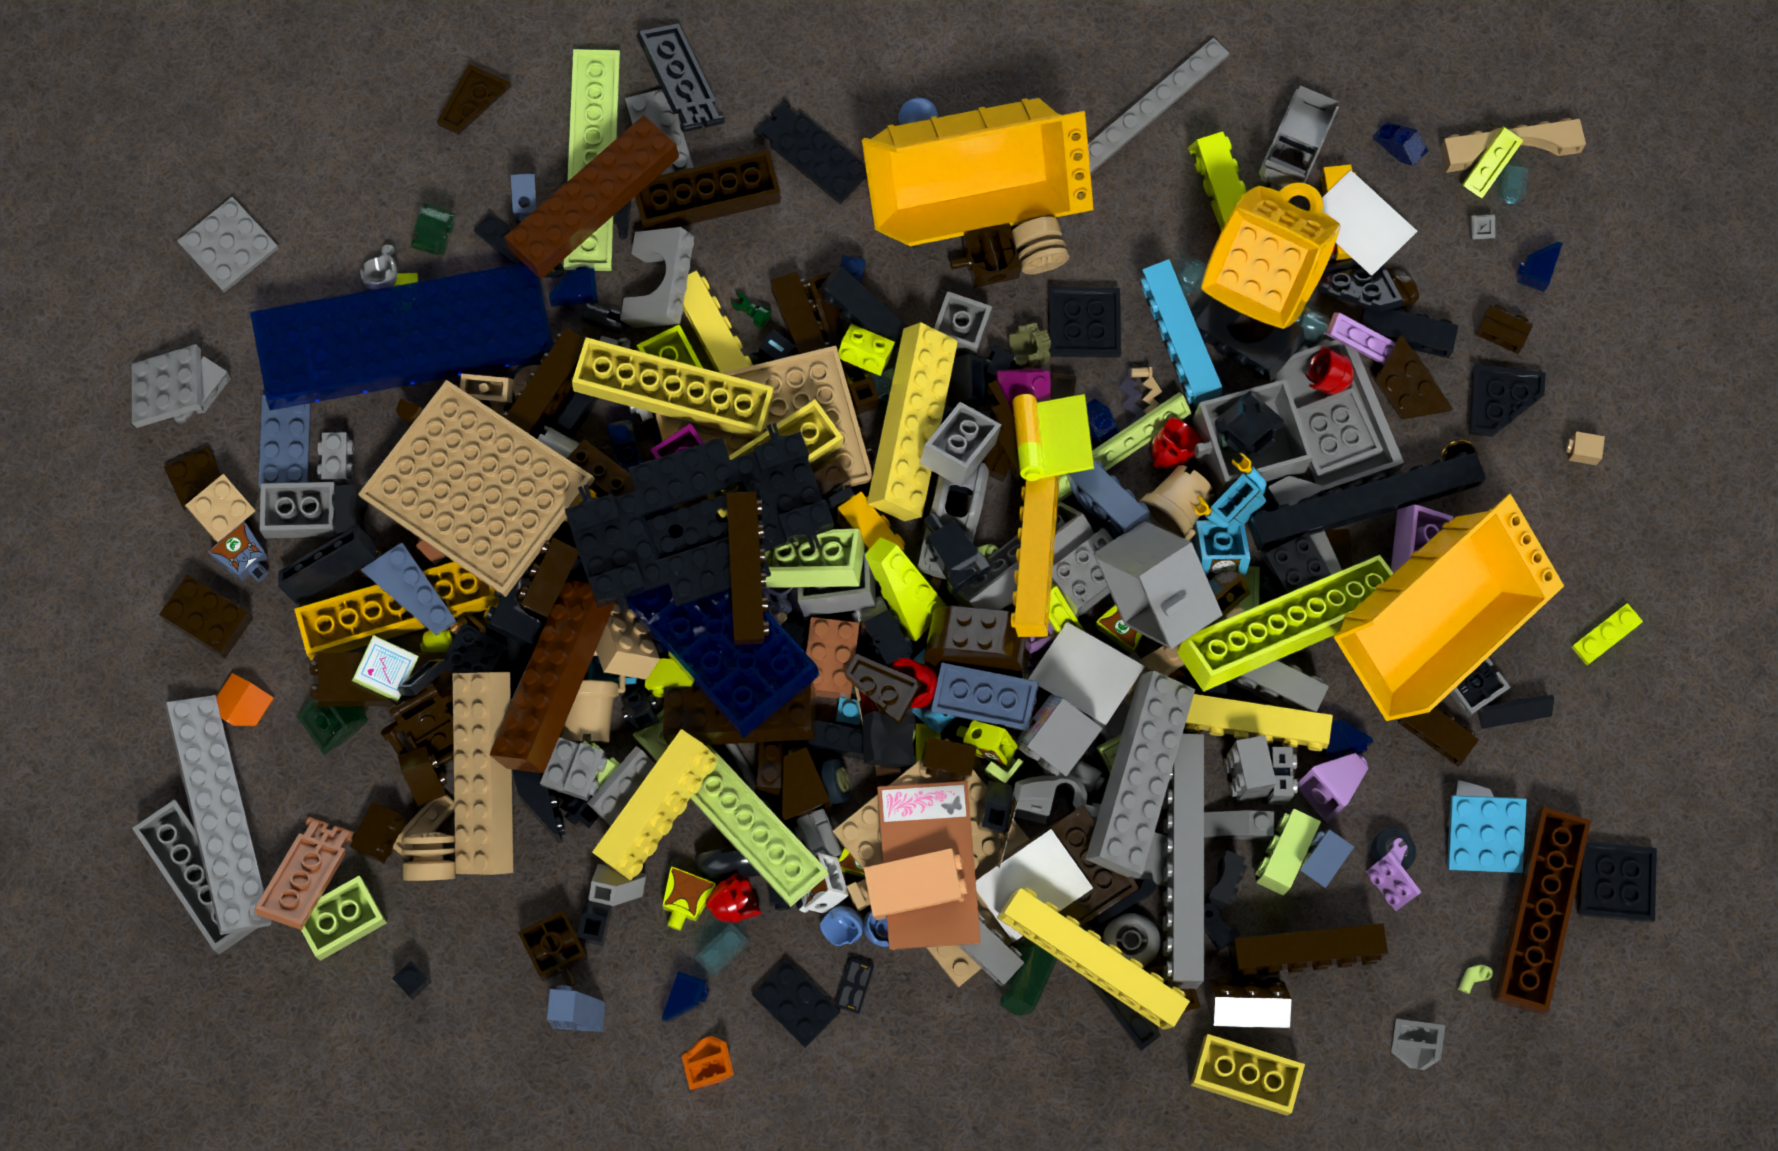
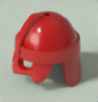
[1305,347,1354,395]
[1151,417,1203,470]
[890,658,938,708]
[705,872,762,924]

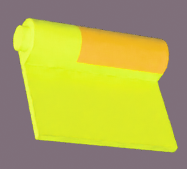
[1012,394,1094,481]

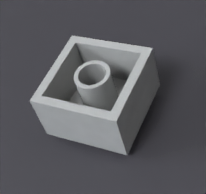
[934,291,992,356]

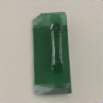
[1000,938,1057,1015]

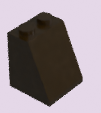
[782,746,830,828]

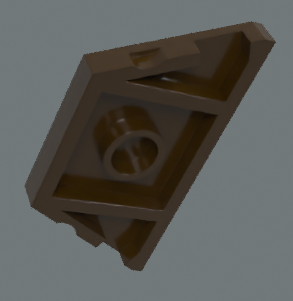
[1374,335,1453,419]

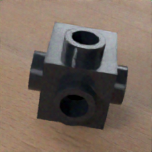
[621,687,659,732]
[559,794,599,829]

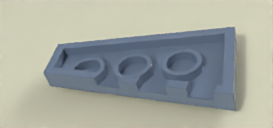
[361,543,457,636]

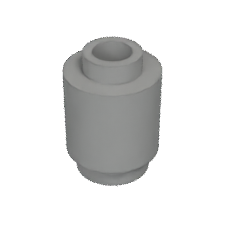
[1069,761,1105,794]

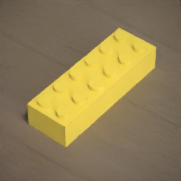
[702,399,843,523]
[592,729,718,881]

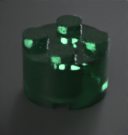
[411,202,455,256]

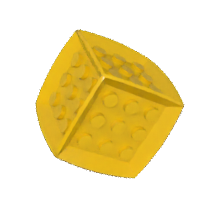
[1201,183,1341,329]

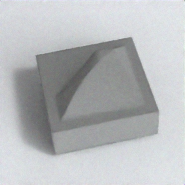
[1470,214,1495,239]

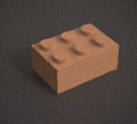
[803,617,859,699]

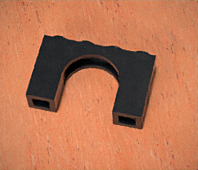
[1195,299,1305,382]
[484,553,581,650]

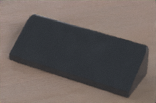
[1478,694,1554,729]

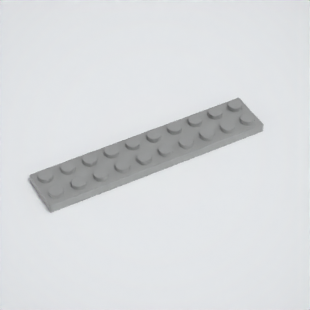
[165,695,272,935]

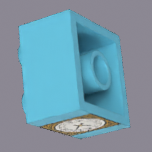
[1192,520,1251,577]

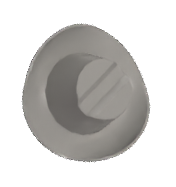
[1103,913,1160,967]

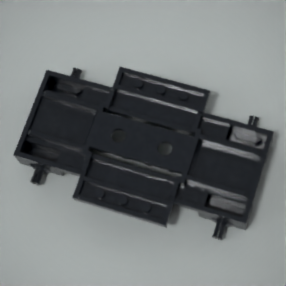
[564,423,834,613]

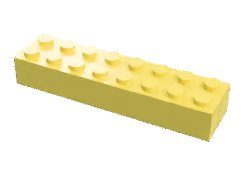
[867,322,958,521]
[572,337,774,439]
[996,887,1190,1030]

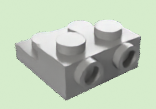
[540,737,608,801]

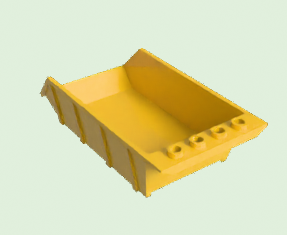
[862,98,1094,246]
[1334,493,1564,721]

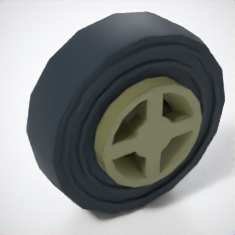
[821,759,850,804]

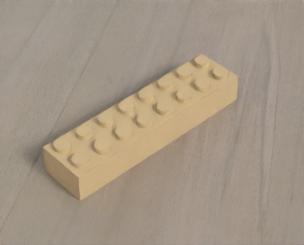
[452,672,513,875]

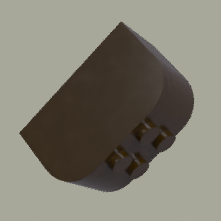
[924,606,1031,679]

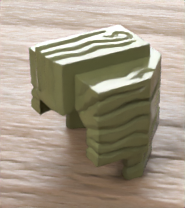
[1008,323,1051,367]

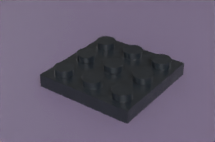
[1049,287,1121,358]
[1579,841,1657,923]

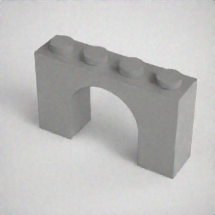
[620,227,694,328]

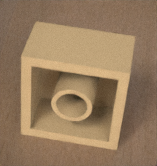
[185,474,255,543]

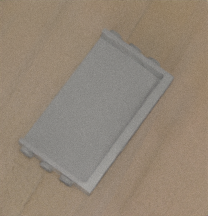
[1273,339,1404,494]

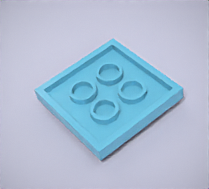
[1447,795,1527,873]

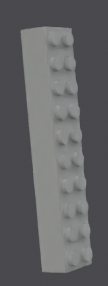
[1162,734,1204,989]

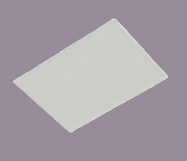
[1322,171,1417,276]
[1028,622,1145,725]
[976,829,1093,942]

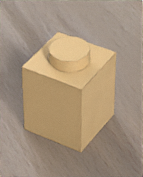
[1566,432,1605,465]

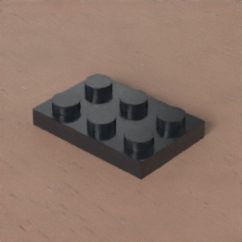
[752,959,841,1049]

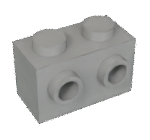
[317,432,354,486]

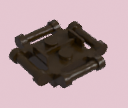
[381,683,454,769]

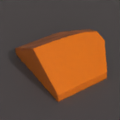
[216,673,274,727]
[682,1036,734,1090]

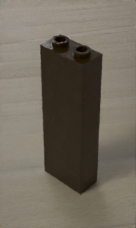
[309,652,466,707]

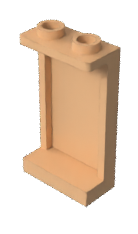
[864,848,968,921]

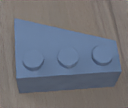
[1301,829,1354,888]
[547,985,605,1032]

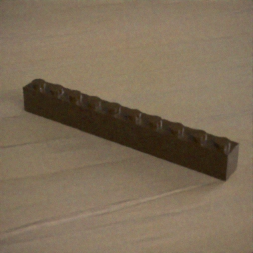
[770,271,874,495]

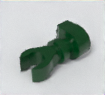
[731,293,772,329]

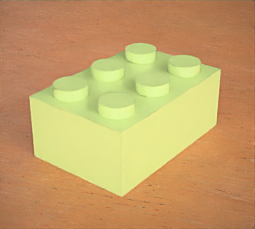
[1255,809,1321,895]
[301,876,387,961]

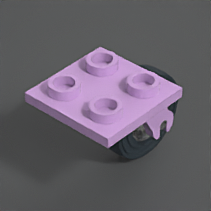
[1366,828,1421,911]

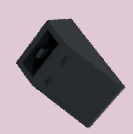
[512,770,565,843]

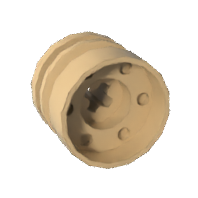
[1012,217,1069,274]
[402,832,456,881]

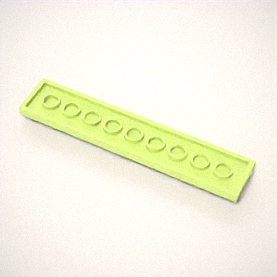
[564,49,620,271]
[633,709,829,907]

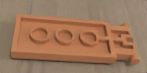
[255,817,356,930]

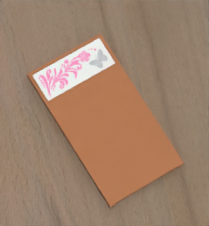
[878,781,981,950]

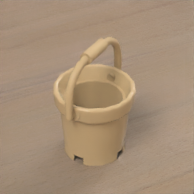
[1138,466,1214,541]
[561,651,626,744]

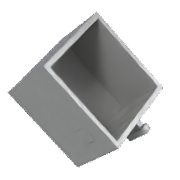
[1192,379,1313,499]
[1093,521,1223,649]

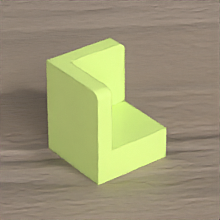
[984,758,1023,784]

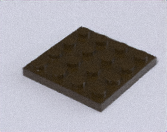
[1001,804,1139,927]

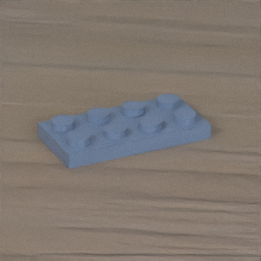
[259,395,312,489]
[931,663,1039,731]

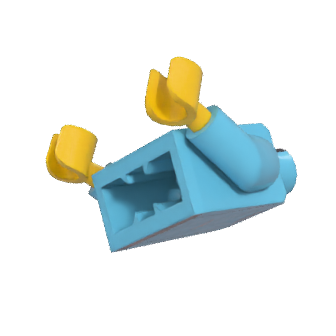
[1191,453,1266,528]

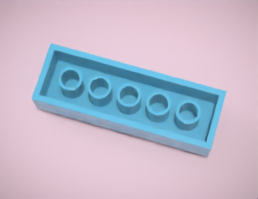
[1140,259,1222,409]

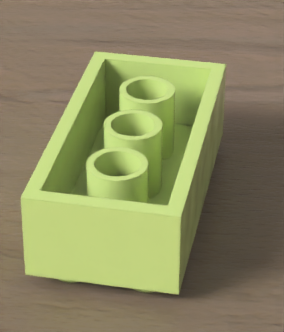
[764,529,865,588]

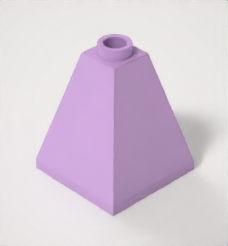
[1298,753,1368,823]

